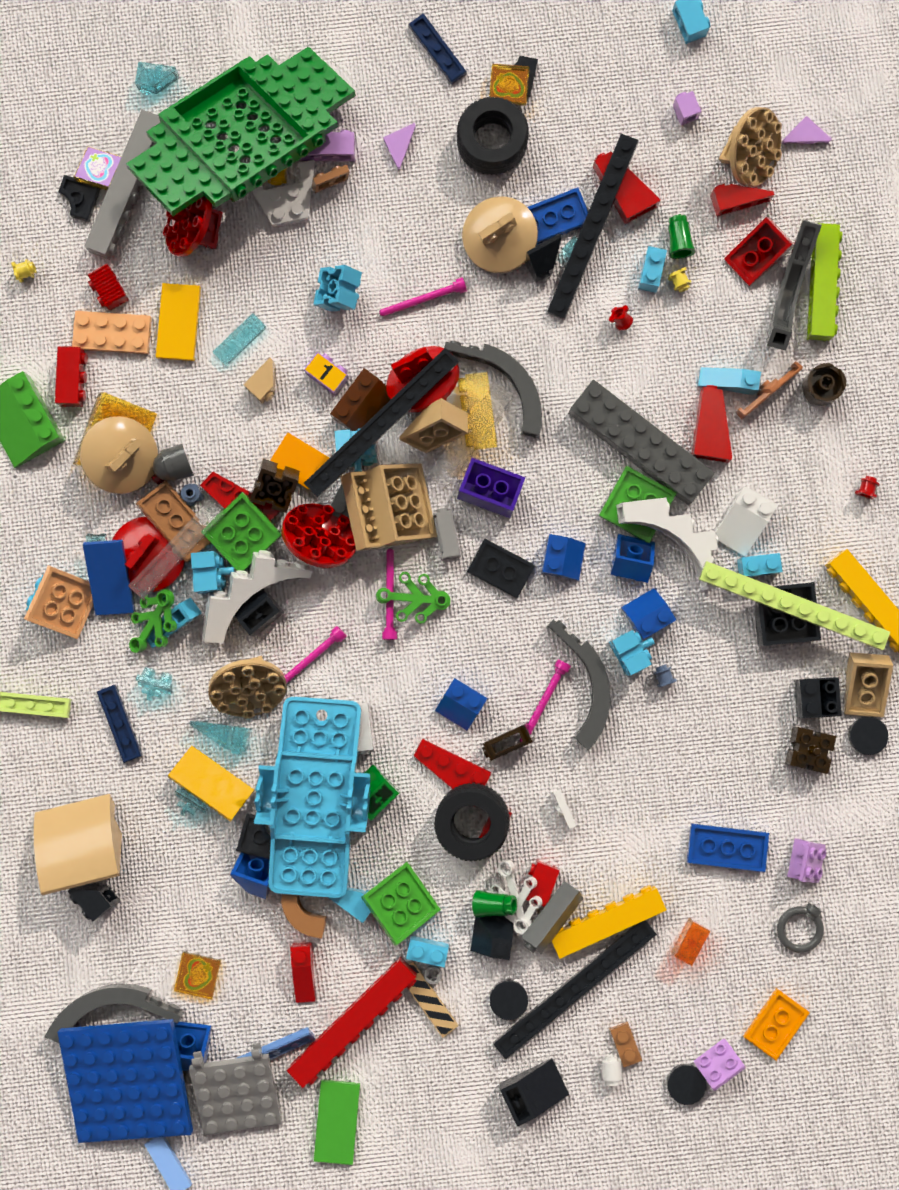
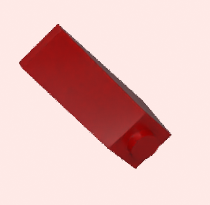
[710,184,775,217]
[290,942,316,1003]

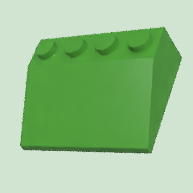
[0,371,65,468]

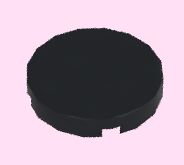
[848,717,888,755]
[489,980,528,1020]
[667,1063,707,1105]

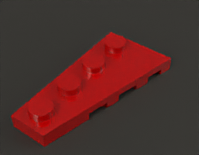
[200,472,281,521]
[414,738,492,807]

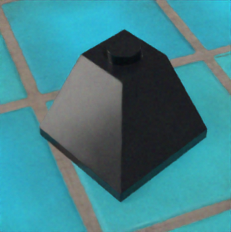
[525,234,562,283]
[470,916,514,960]

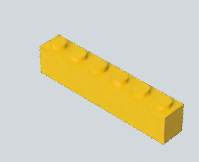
[825,549,899,653]
[552,885,667,959]

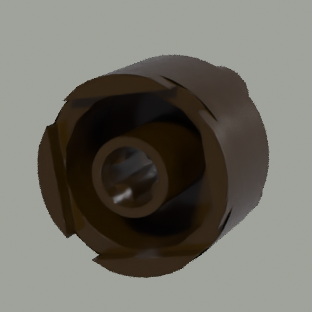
[802,363,846,406]

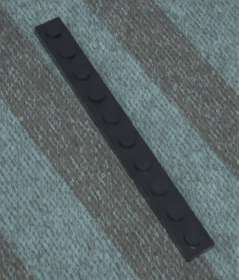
[547,133,639,320]
[304,347,459,498]
[493,920,657,1060]

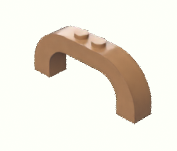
[281,894,327,938]

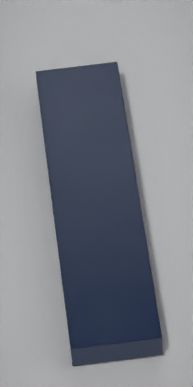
[408,13,467,85]
[97,684,143,763]

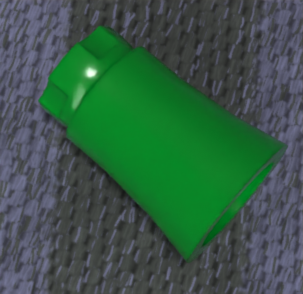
[668,214,696,259]
[472,890,517,918]

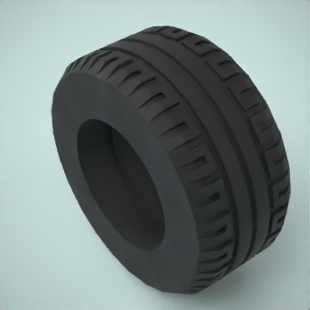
[457,97,529,175]
[434,783,510,862]

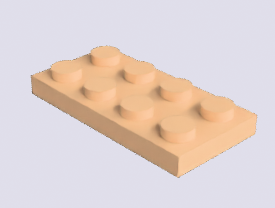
[72,311,152,355]

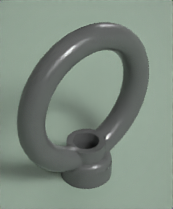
[777,902,824,953]

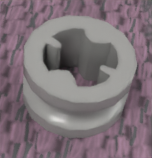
[424,965,442,984]

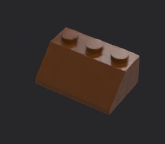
[330,368,390,431]

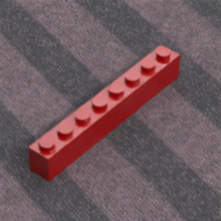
[287,956,417,1088]

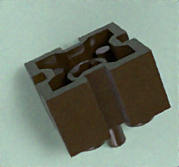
[250,459,300,513]
[785,727,837,774]

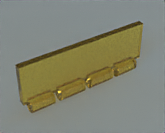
[458,372,497,450]

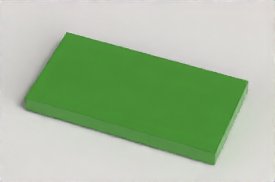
[314,1079,360,1165]

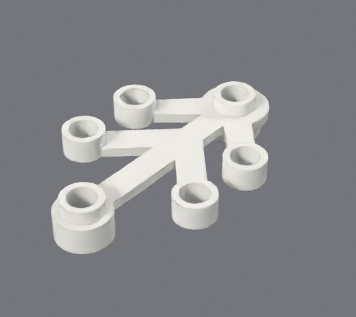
[490,860,543,935]

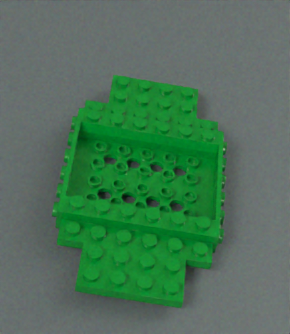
[126,46,356,216]

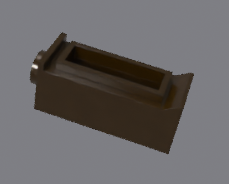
[482,723,535,761]

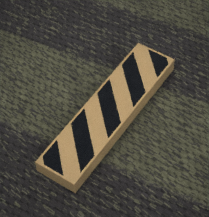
[408,961,459,1038]

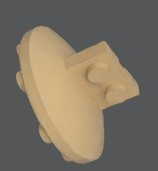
[719,107,782,187]
[462,196,538,273]
[80,416,158,494]
[208,655,287,719]

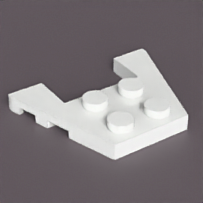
[251,160,316,227]

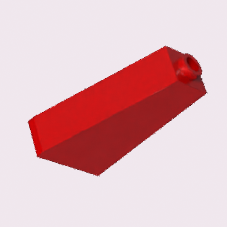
[593,151,660,225]
[691,385,732,463]

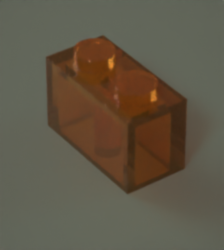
[671,918,710,966]

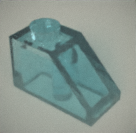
[135,62,179,95]

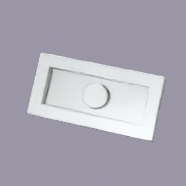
[553,789,576,829]

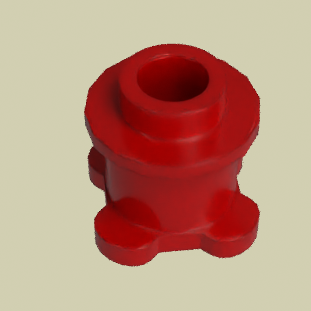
[609,305,633,330]
[855,476,880,500]

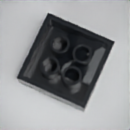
[756,582,821,647]

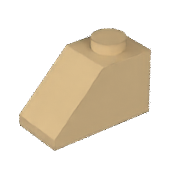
[243,358,276,404]

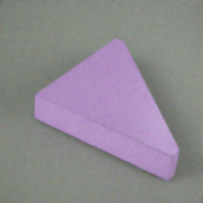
[781,116,832,144]
[383,123,416,170]

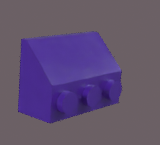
[457,458,526,519]

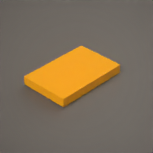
[270,433,329,490]
[743,988,810,1061]

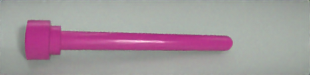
[379,277,467,316]
[382,548,397,640]
[285,626,347,683]
[519,659,571,742]

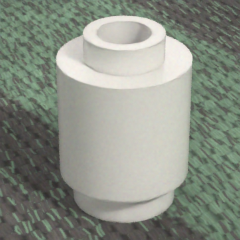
[601,1054,623,1086]

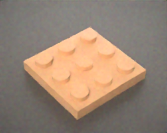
[24,565,93,639]

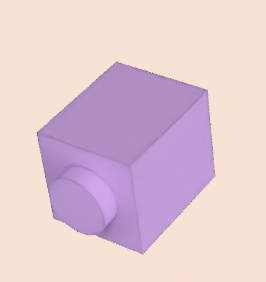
[673,91,701,126]

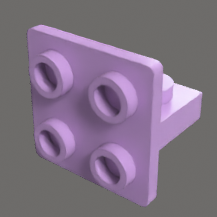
[787,838,826,883]
[694,1038,746,1091]

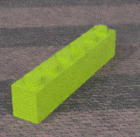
[807,223,843,341]

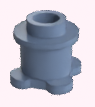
[181,484,204,506]
[653,664,677,688]

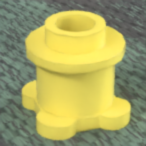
[11,259,37,283]
[668,267,692,293]

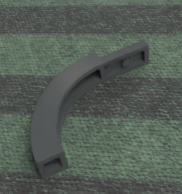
[767,219,822,351]
[444,341,542,439]
[547,619,610,751]
[45,983,184,1044]

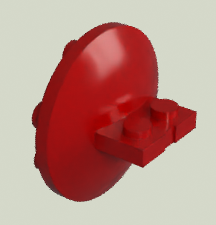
[163,196,223,257]
[386,346,459,412]
[281,504,356,569]
[112,517,185,593]

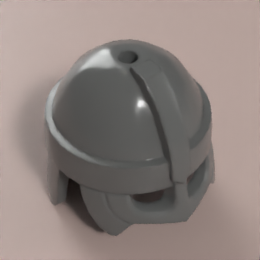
[152,444,194,482]

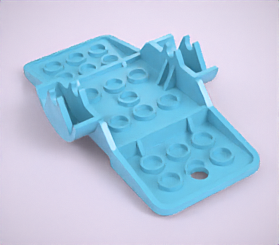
[254,697,370,898]

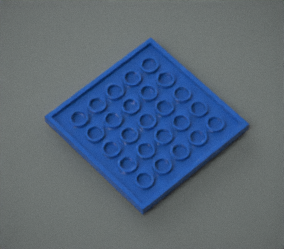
[57,1019,193,1143]

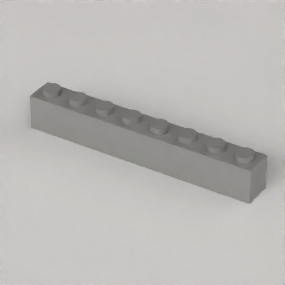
[84,109,160,260]

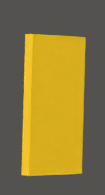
[156,283,201,361]
[168,745,254,822]

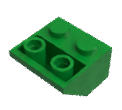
[365,764,400,821]

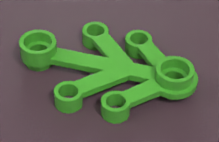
[376,572,450,624]
[129,589,177,653]

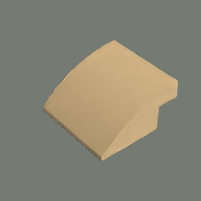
[341,463,437,551]
[34,794,122,895]

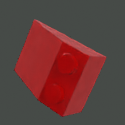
[724,217,794,286]

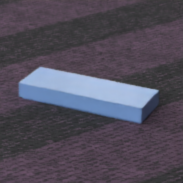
[144,1137,192,1190]

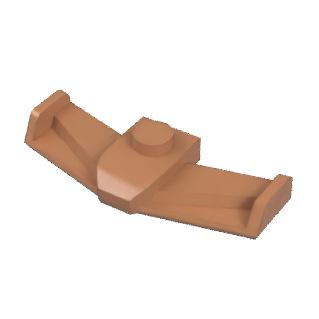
[736,361,803,419]

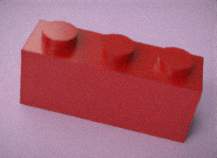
[55,346,88,407]

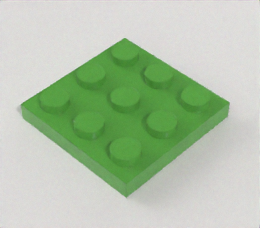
[598,466,676,544]
[201,492,282,571]
[361,862,441,946]

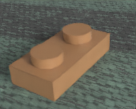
[311,165,350,193]
[609,1021,642,1068]

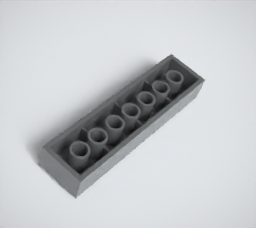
[568,379,715,506]

